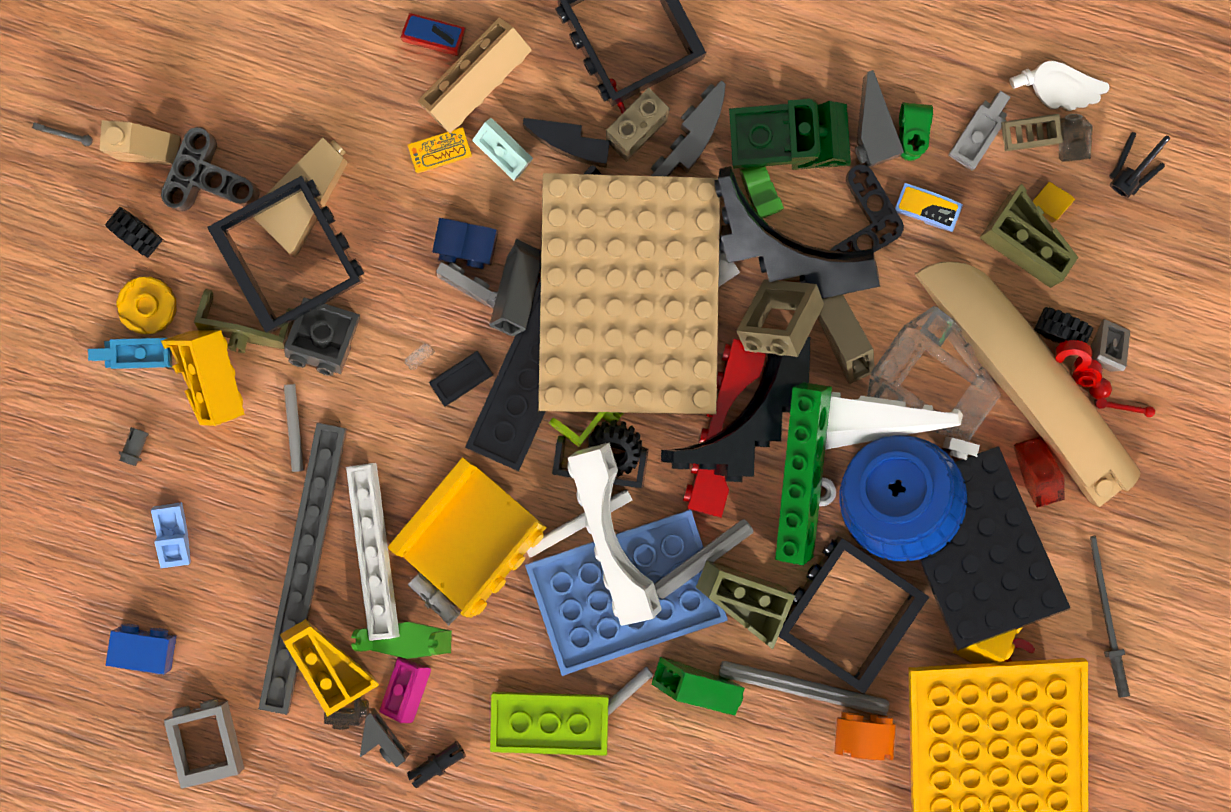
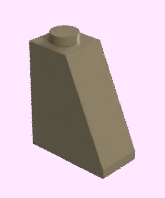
[817,295,875,384]

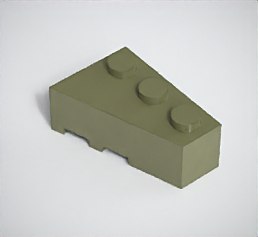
[980,184,1079,288]
[696,560,795,649]

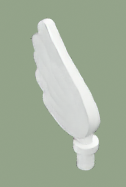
[1009,61,1109,111]

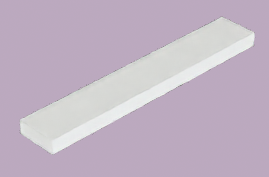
[346,463,400,641]

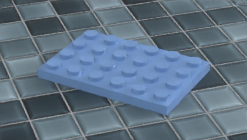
[525,509,728,676]

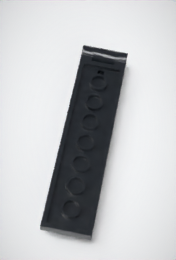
[465,279,546,472]

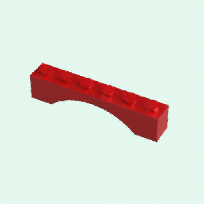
[683,339,766,518]

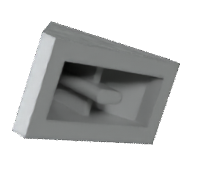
[1091,319,1130,372]

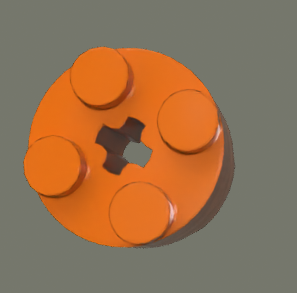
[834,711,896,760]

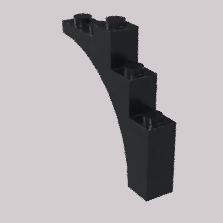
[714,166,880,299]
[661,337,811,482]

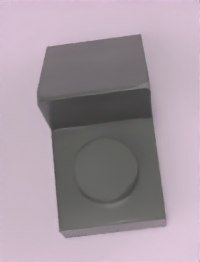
[360,708,409,767]

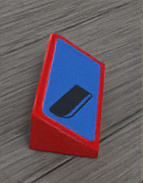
[400,13,466,57]

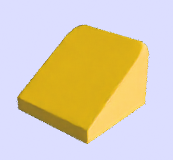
[1032,182,1075,223]

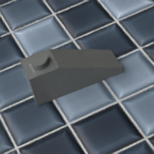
[855,70,904,168]

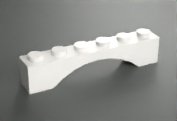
[568,443,662,626]

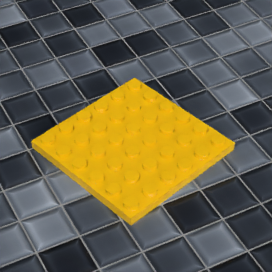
[908,658,1088,812]

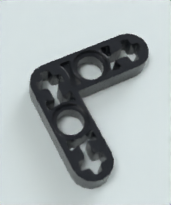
[830,165,904,252]

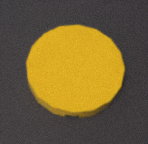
[116,276,177,334]

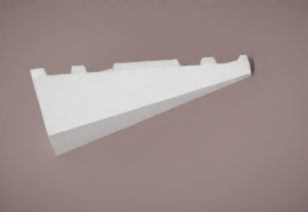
[825,392,963,450]

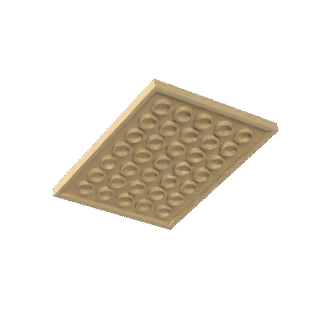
[538,173,720,414]

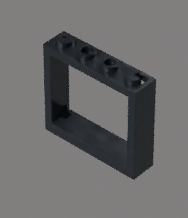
[555,0,706,107]
[207,176,364,333]
[778,536,929,694]

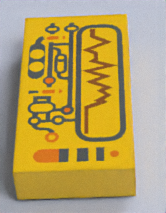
[408,127,472,174]

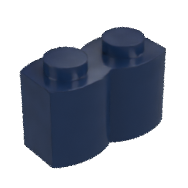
[432,218,498,269]

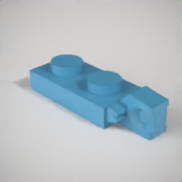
[88,338,173,369]

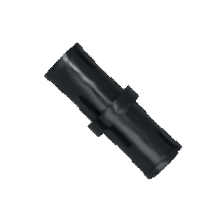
[407,741,466,788]

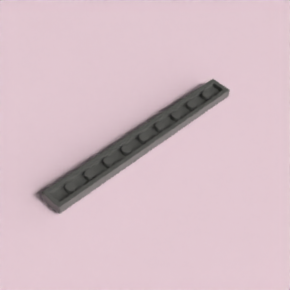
[258,423,347,715]

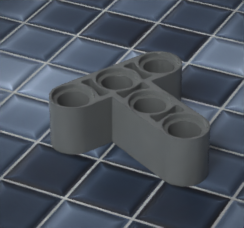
[161,127,259,211]

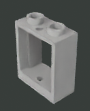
[164,699,244,789]

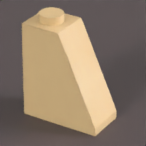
[99,120,180,165]

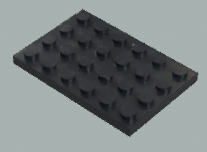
[889,446,1071,651]

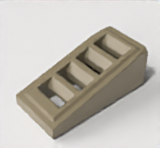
[1001,114,1063,152]

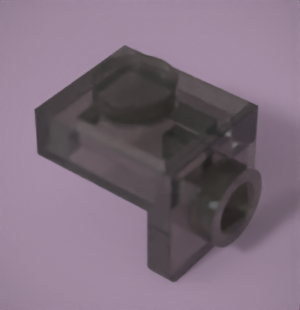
[1059,114,1093,162]
[324,694,369,730]

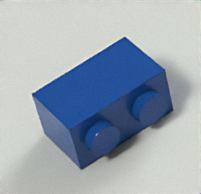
[105,624,177,675]

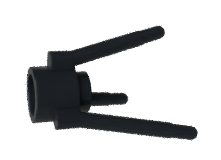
[1109,132,1170,198]

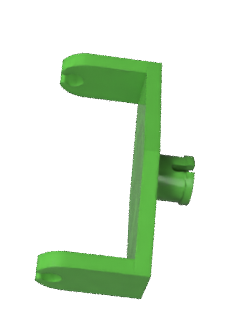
[351,622,452,659]

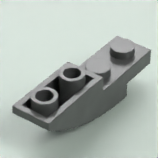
[651,80,726,177]

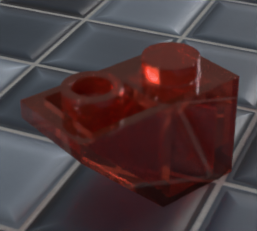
[1014,436,1065,508]

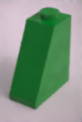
[651,657,745,716]

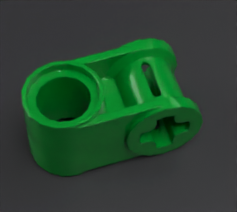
[899,102,933,161]

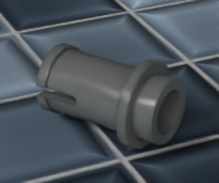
[118,427,149,466]

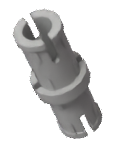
[408,572,461,626]

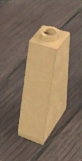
[253,138,348,256]

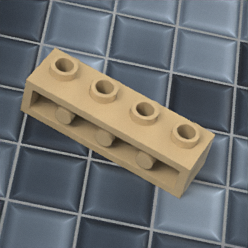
[418,17,532,133]

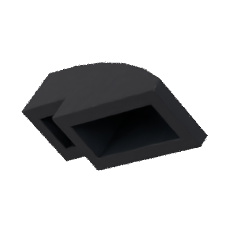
[523,118,610,168]

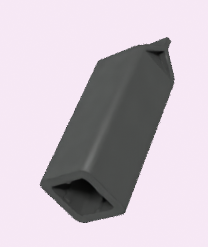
[489,239,541,336]

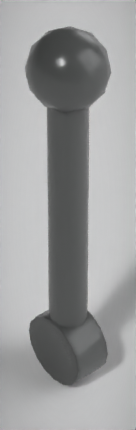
[32,123,93,146]

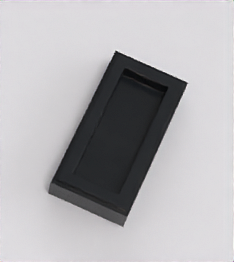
[429,351,494,407]

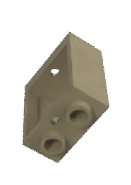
[606,88,670,162]
[737,279,824,357]

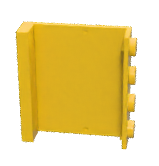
[387,457,547,618]

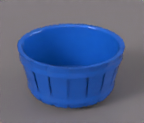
[839,435,967,561]

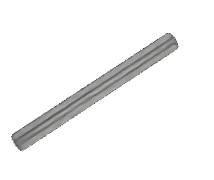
[719,661,889,716]

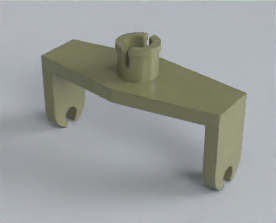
[194,289,294,353]

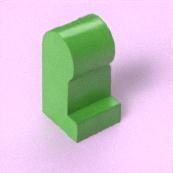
[740,166,784,219]

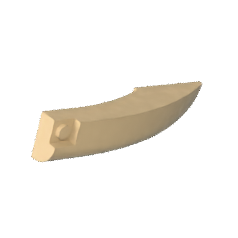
[915,262,1140,507]

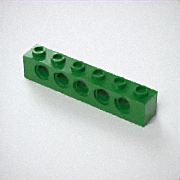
[775,382,832,565]

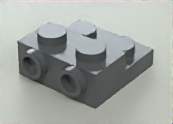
[284,297,360,376]

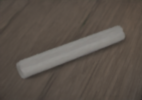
[654,519,753,599]

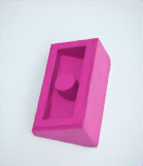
[379,657,431,723]

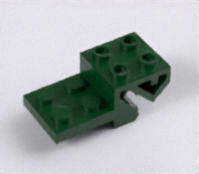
[729,99,851,170]

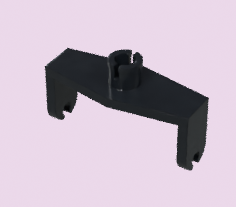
[552,435,649,488]

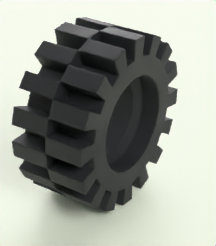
[105,207,163,258]
[1034,307,1093,343]
[588,420,642,477]

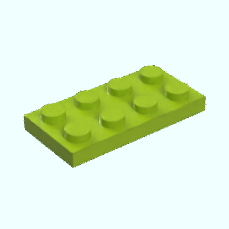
[490,692,609,756]

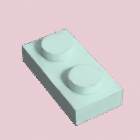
[472,118,533,181]

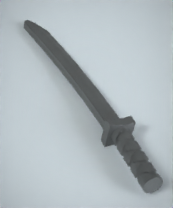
[1090,535,1130,698]

